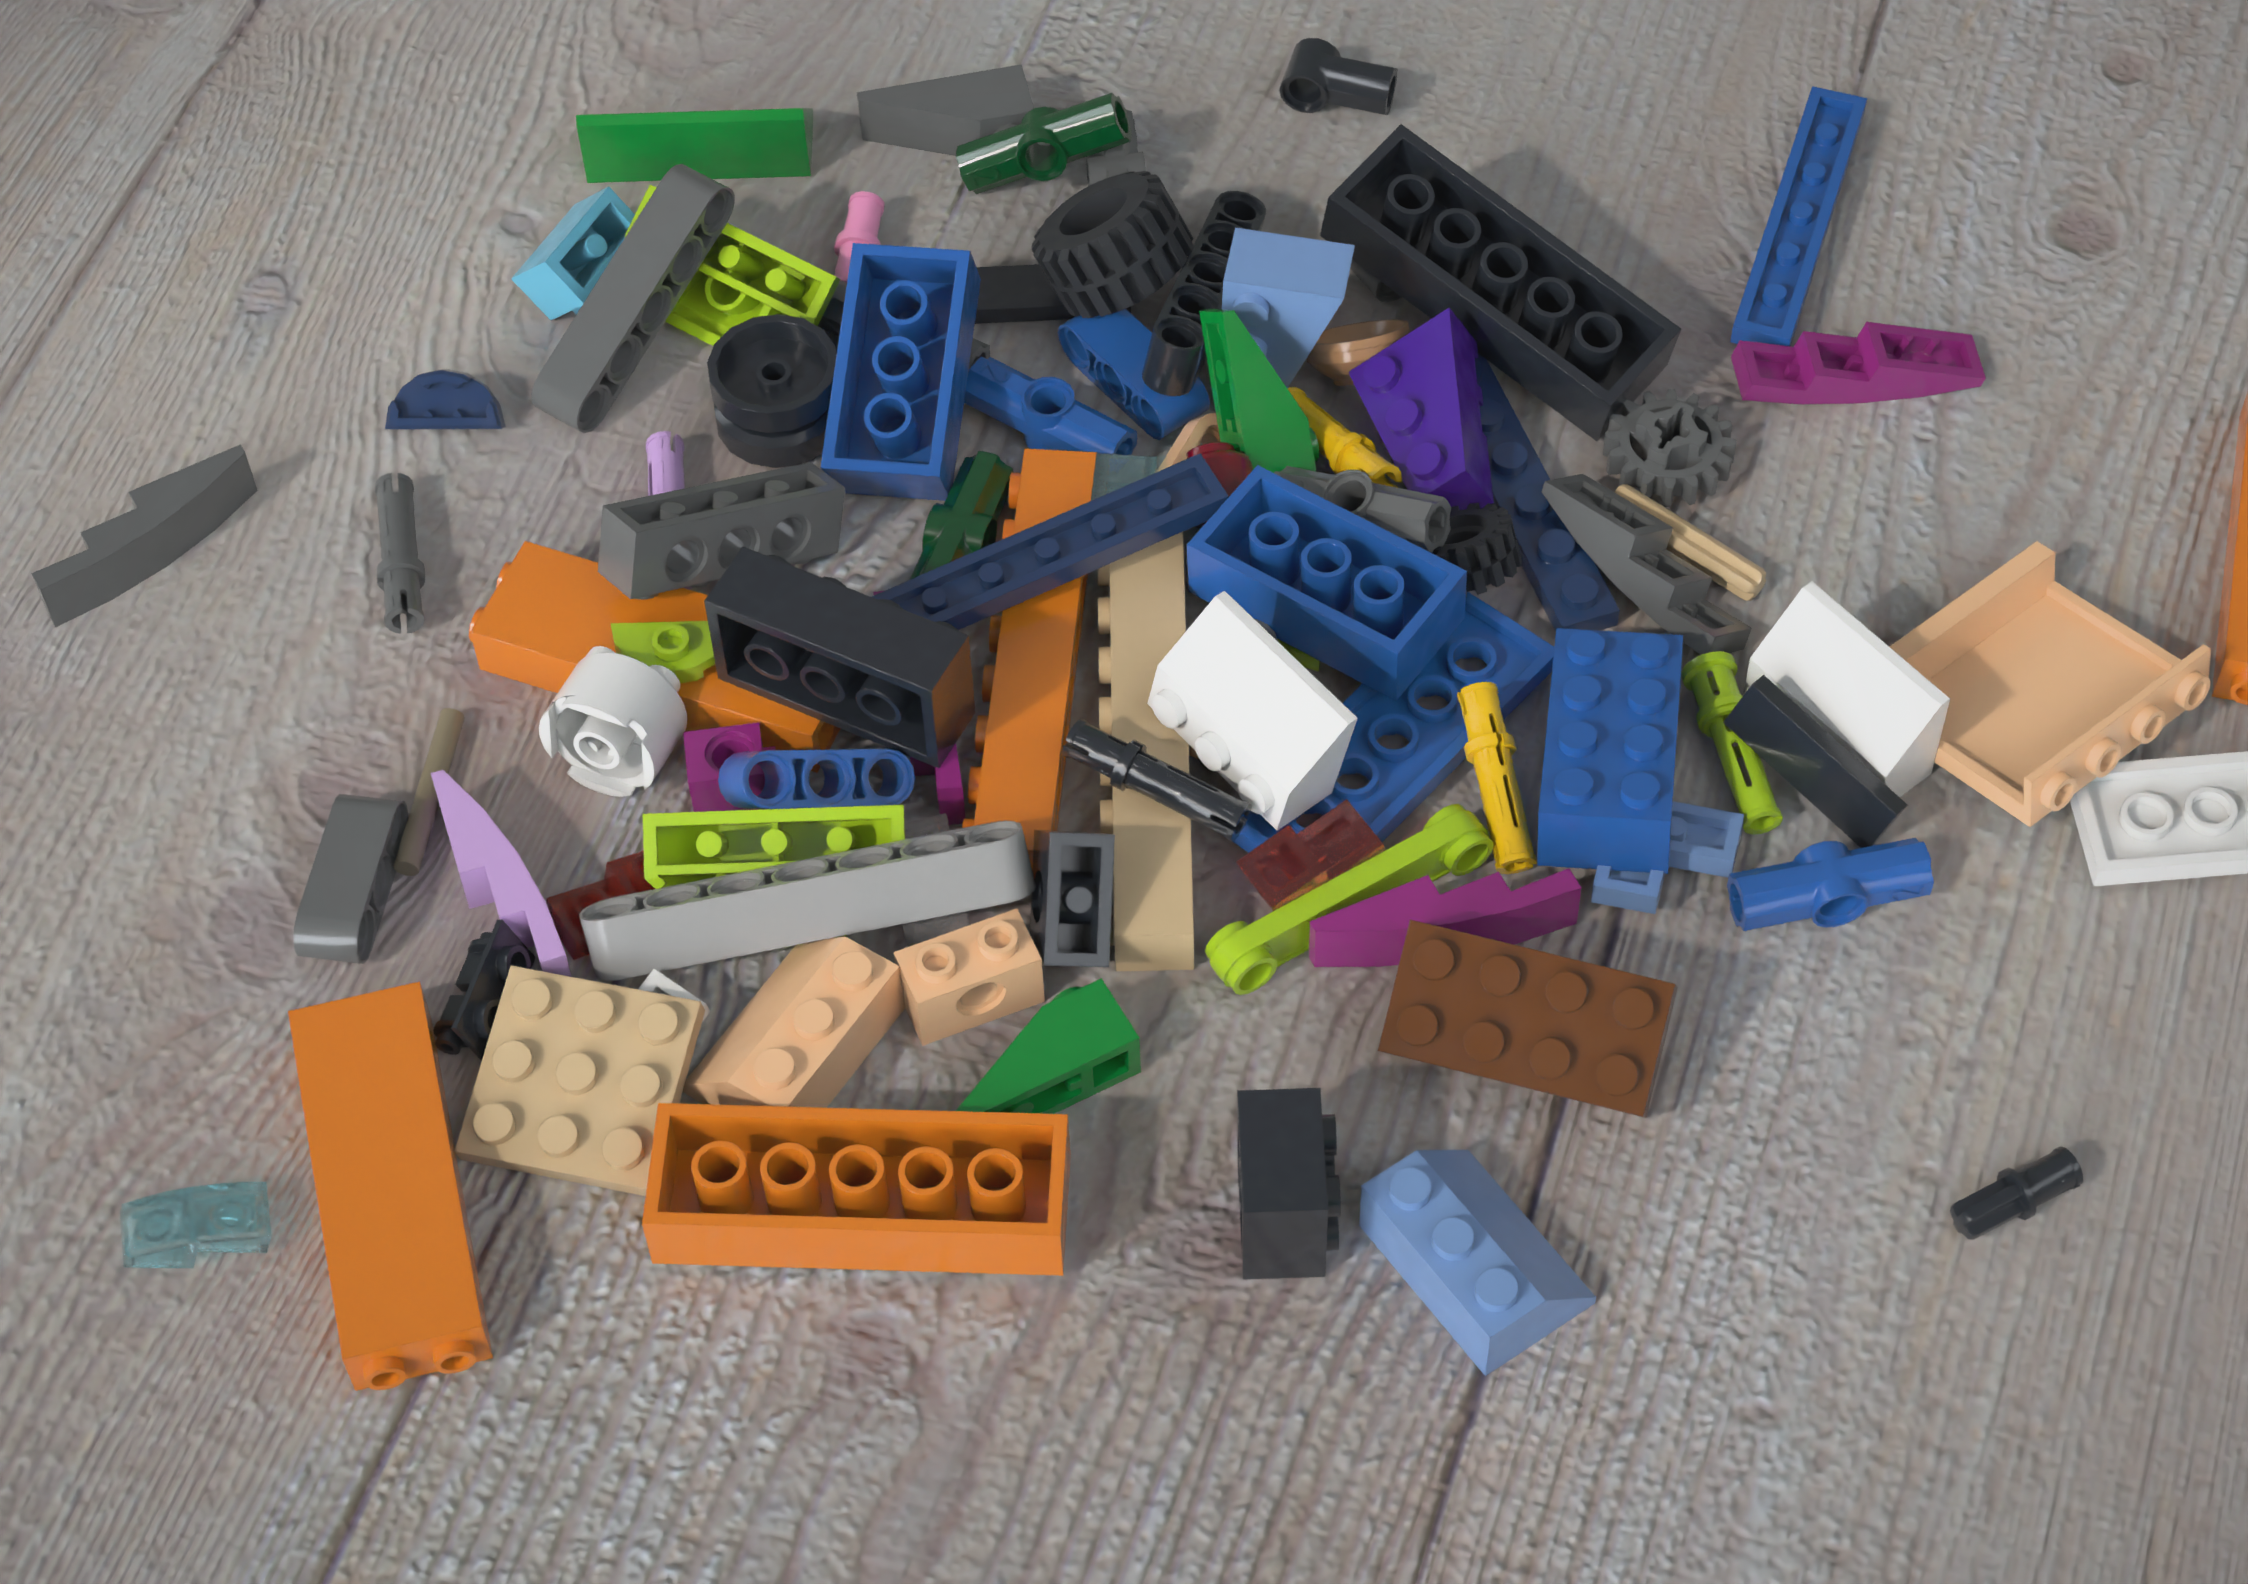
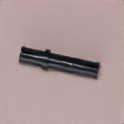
[1062,718,1252,842]

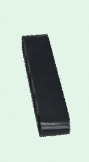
[1142,191,1266,396]

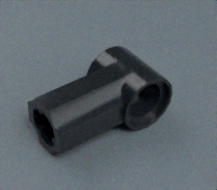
[1279,38,1398,115]

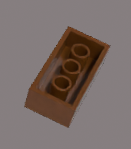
[1378,919,1678,1118]

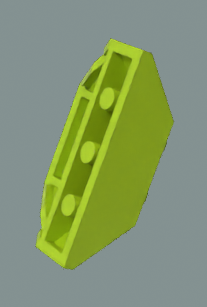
[624,185,841,346]
[642,805,905,938]

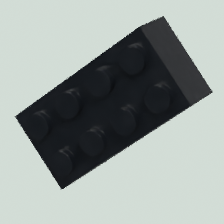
[704,547,976,768]

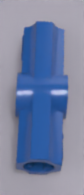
[964,357,1138,477]
[1727,838,1934,931]

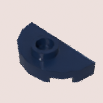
[385,369,506,429]

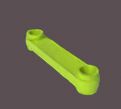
[1205,804,1494,995]

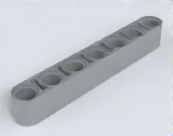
[579,821,1036,981]

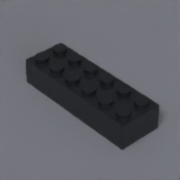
[1320,124,1681,441]

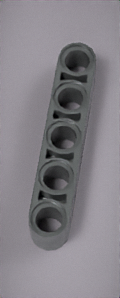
[531,164,735,433]

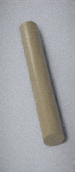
[394,708,465,876]

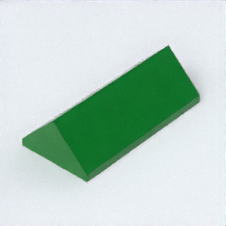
[576,108,813,183]

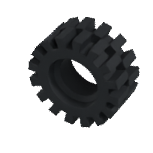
[1432,503,1522,597]

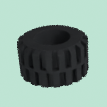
[1031,171,1194,318]

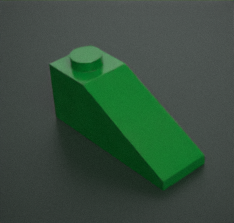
[1199,309,1319,473]
[956,978,1141,1114]

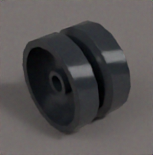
[707,314,837,468]

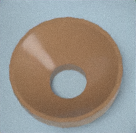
[1307,319,1410,386]

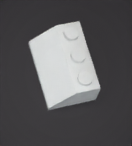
[1743,581,1950,797]
[1147,591,1358,831]

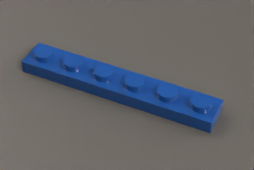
[1730,86,1867,346]

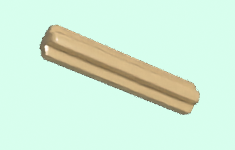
[1615,484,1766,601]

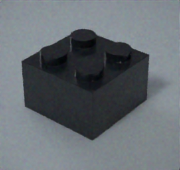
[1237,1088,1341,1280]

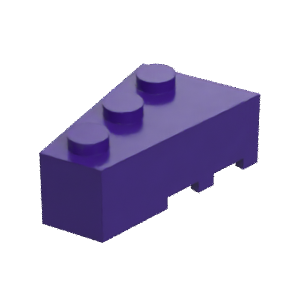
[1348,308,1494,510]

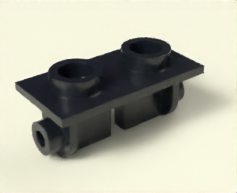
[433,920,536,1061]

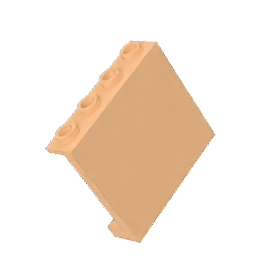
[1889,541,2211,827]

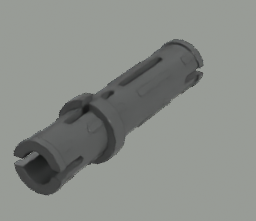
[374,473,425,634]

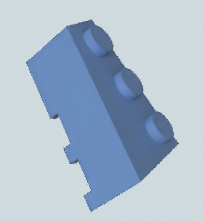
[1222,228,1355,388]

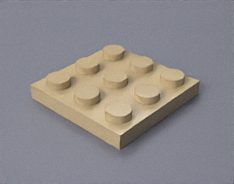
[454,966,705,1196]

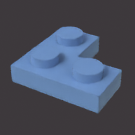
[1591,801,1744,914]

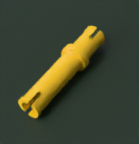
[1287,387,1402,488]
[1457,682,1537,874]

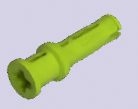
[1681,651,1783,835]

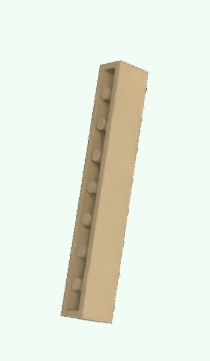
[1098,532,1194,972]

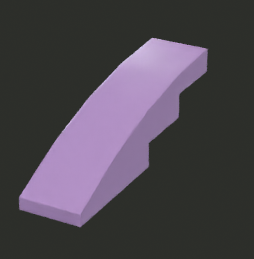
[431,770,572,977]

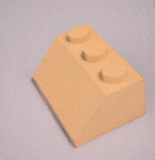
[683,936,905,1108]

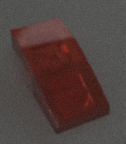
[1236,799,1385,911]

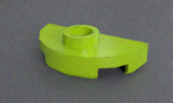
[611,621,715,684]

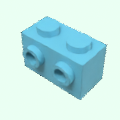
[511,186,635,320]

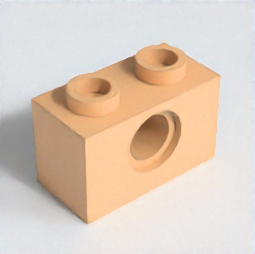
[894,908,1045,1046]

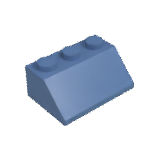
[1359,1150,1596,1376]

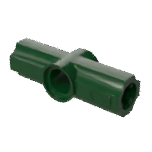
[956,93,1132,194]
[910,451,1014,580]

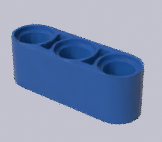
[1058,309,1210,440]
[718,749,915,809]

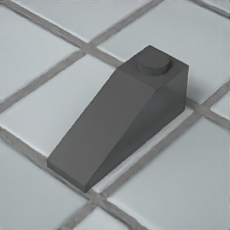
[857,64,1034,156]

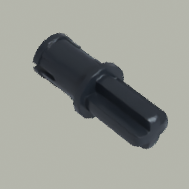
[1950,1146,2084,1240]

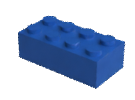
[820,243,981,501]
[1187,465,1467,701]
[1537,628,1683,874]

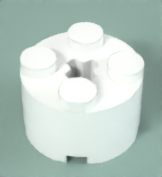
[539,646,687,797]

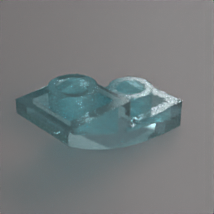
[120,1182,272,1268]

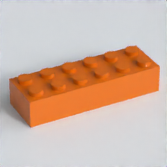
[642,1103,1071,1276]

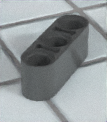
[294,794,408,964]

